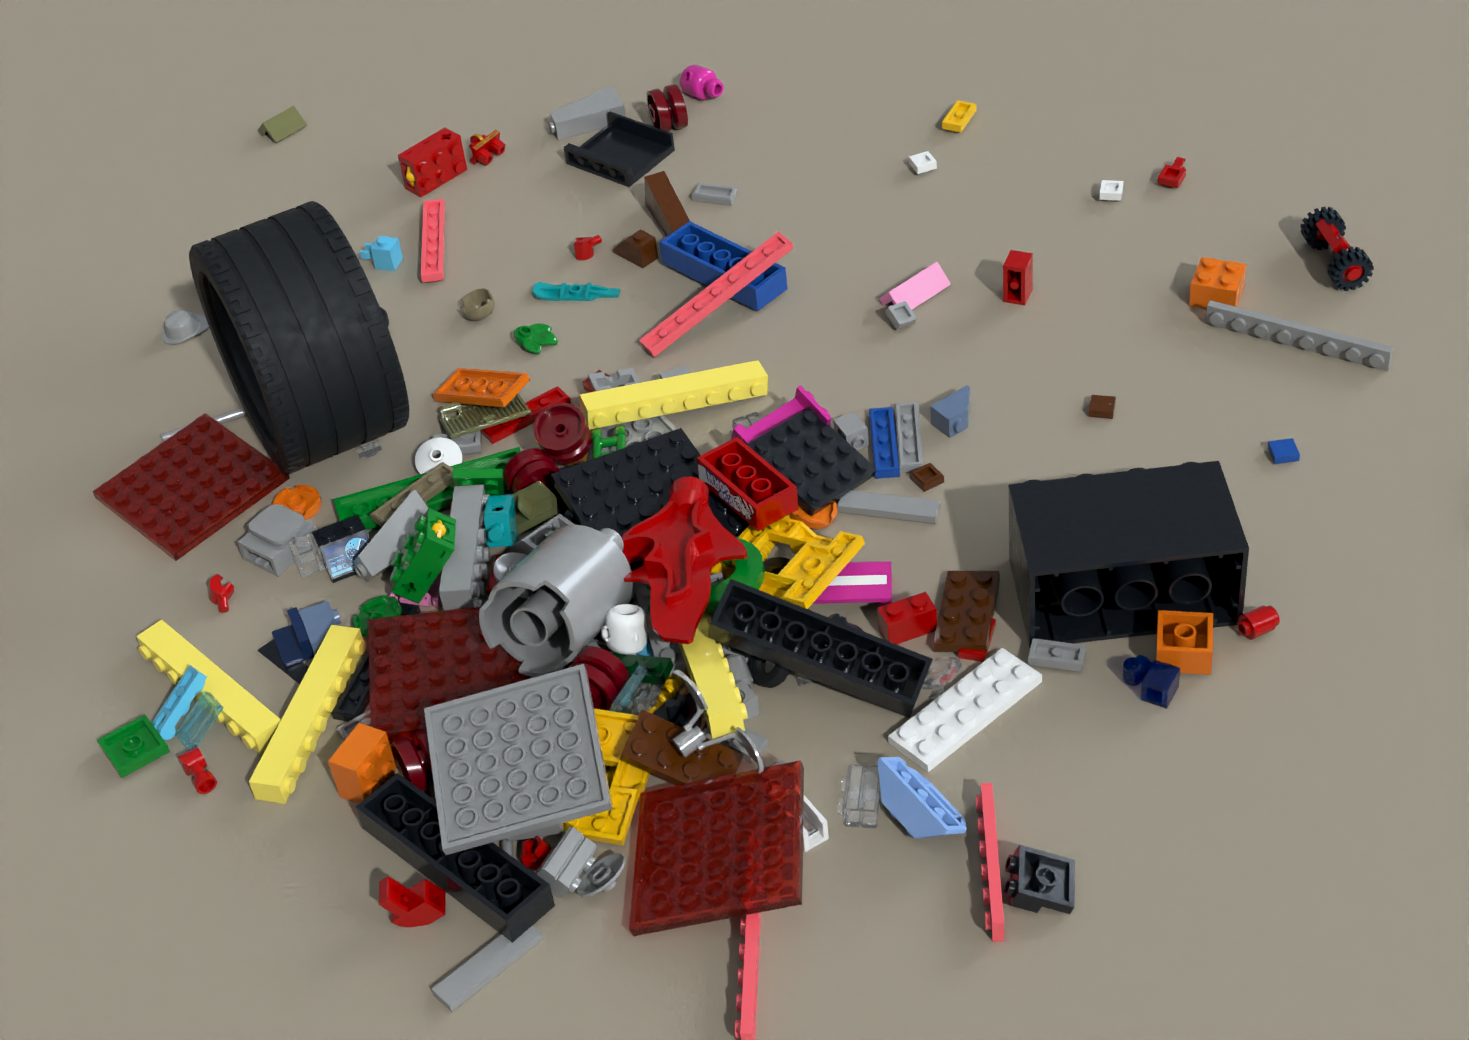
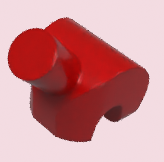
[574,235,602,260]
[209,574,234,613]
[521,836,553,870]

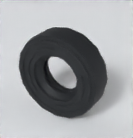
[749,655,790,688]

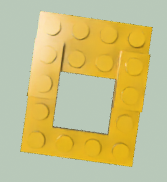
[711,517,865,609]
[557,708,650,846]

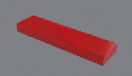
[480,386,571,444]

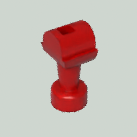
[177,747,217,794]

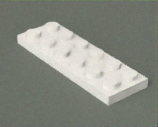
[888,648,1042,772]

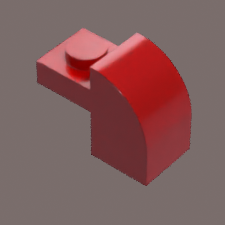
[379,876,446,928]

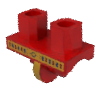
[469,130,506,166]

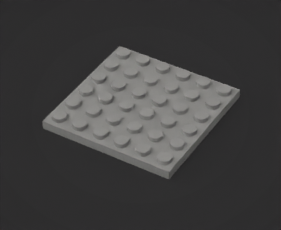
[424,664,613,855]

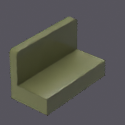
[258,105,307,143]

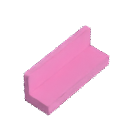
[879,262,950,309]

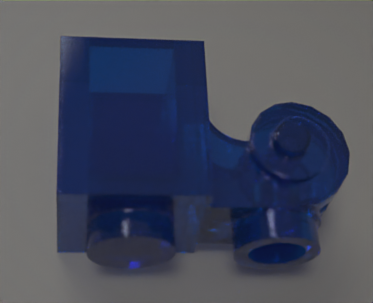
[1123,655,1180,709]

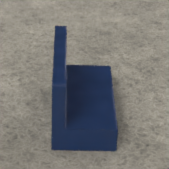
[272,607,314,667]

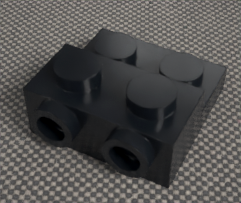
[1004,845,1075,914]

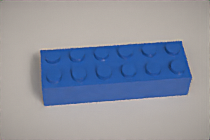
[660,221,788,311]

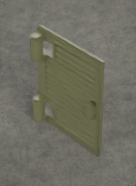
[438,394,531,439]

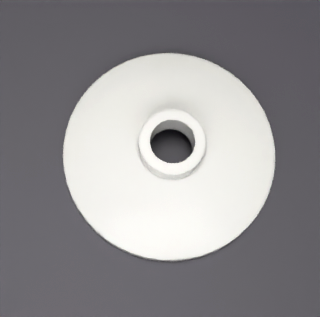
[415,437,463,474]

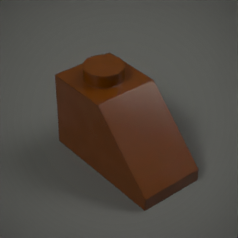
[613,229,658,268]

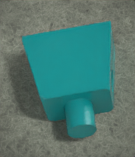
[484,494,518,547]

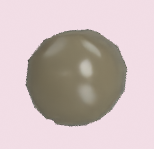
[461,288,495,321]

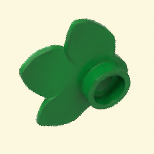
[514,323,558,354]

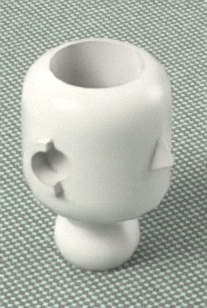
[601,604,648,655]

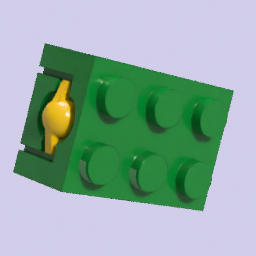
[390,508,456,604]

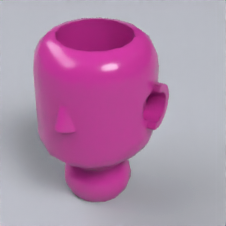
[680,65,724,100]

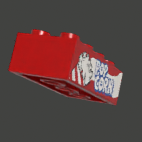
[697,437,798,531]

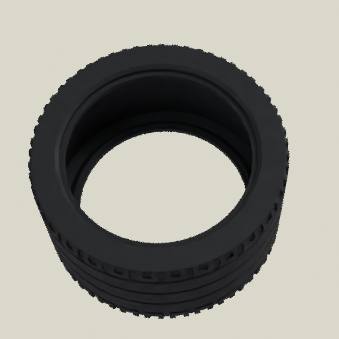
[189,201,409,474]

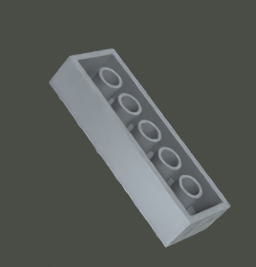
[439,485,491,628]

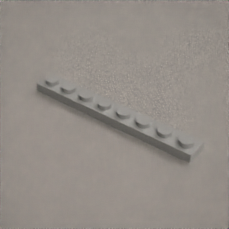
[1206,300,1394,371]

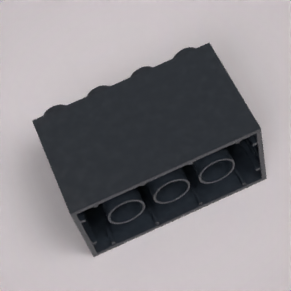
[1009,461,1249,648]

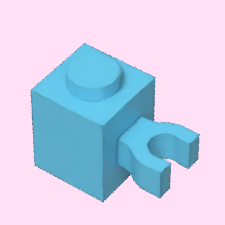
[360,236,403,271]

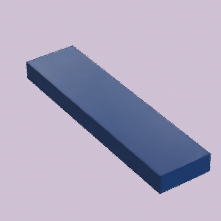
[869,407,900,479]

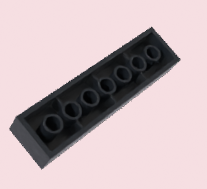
[708,579,933,718]
[356,773,555,943]

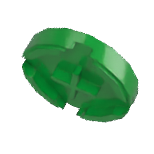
[352,595,402,637]

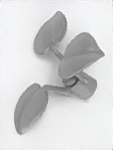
[672,670,764,774]

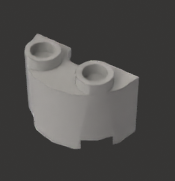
[588,368,640,392]

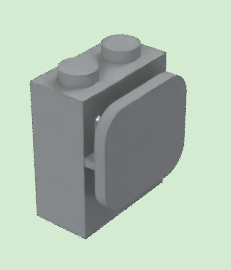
[238,504,316,577]

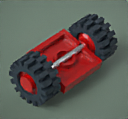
[1300,206,1374,291]

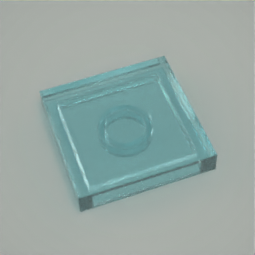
[609,665,647,713]

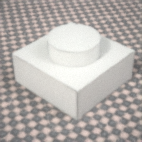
[909,151,937,174]
[1099,180,1124,201]

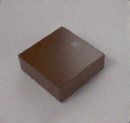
[1089,395,1116,419]
[910,463,944,492]

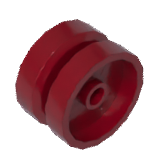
[647,84,688,132]
[533,402,592,465]
[503,448,561,494]
[568,646,629,711]
[392,728,434,793]

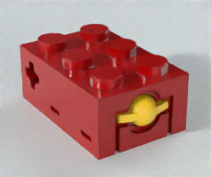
[398,127,467,198]

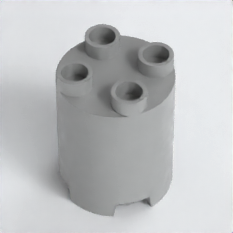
[479,525,635,677]

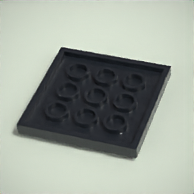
[747,407,876,516]

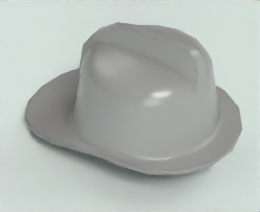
[162,310,209,345]

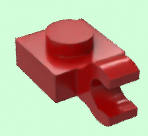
[1158,157,1186,188]

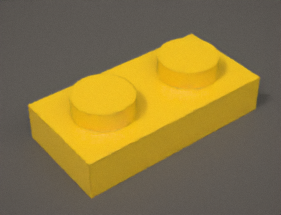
[942,100,976,132]

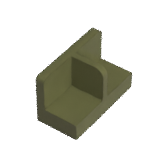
[513,481,557,534]

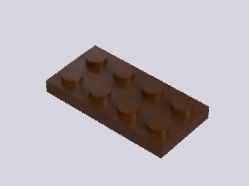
[933,571,1000,652]
[620,709,743,805]

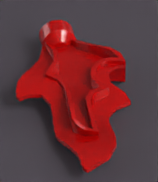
[622,477,748,644]

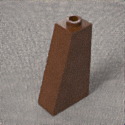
[644,171,690,237]

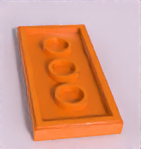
[433,368,530,407]

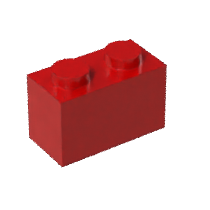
[1003,250,1033,306]
[877,592,937,645]

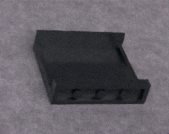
[564,111,675,187]

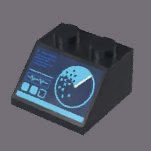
[312,515,370,583]

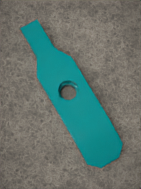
[532,282,620,301]

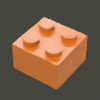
[1189,257,1247,309]
[1155,610,1213,675]
[328,723,397,804]

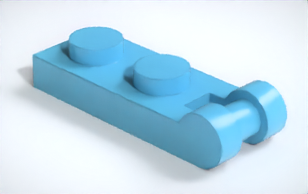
[152,665,207,740]

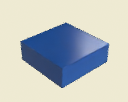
[1268,438,1300,464]

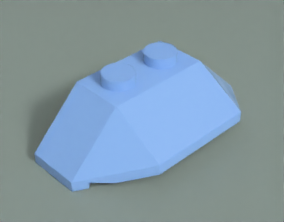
[877,757,967,839]

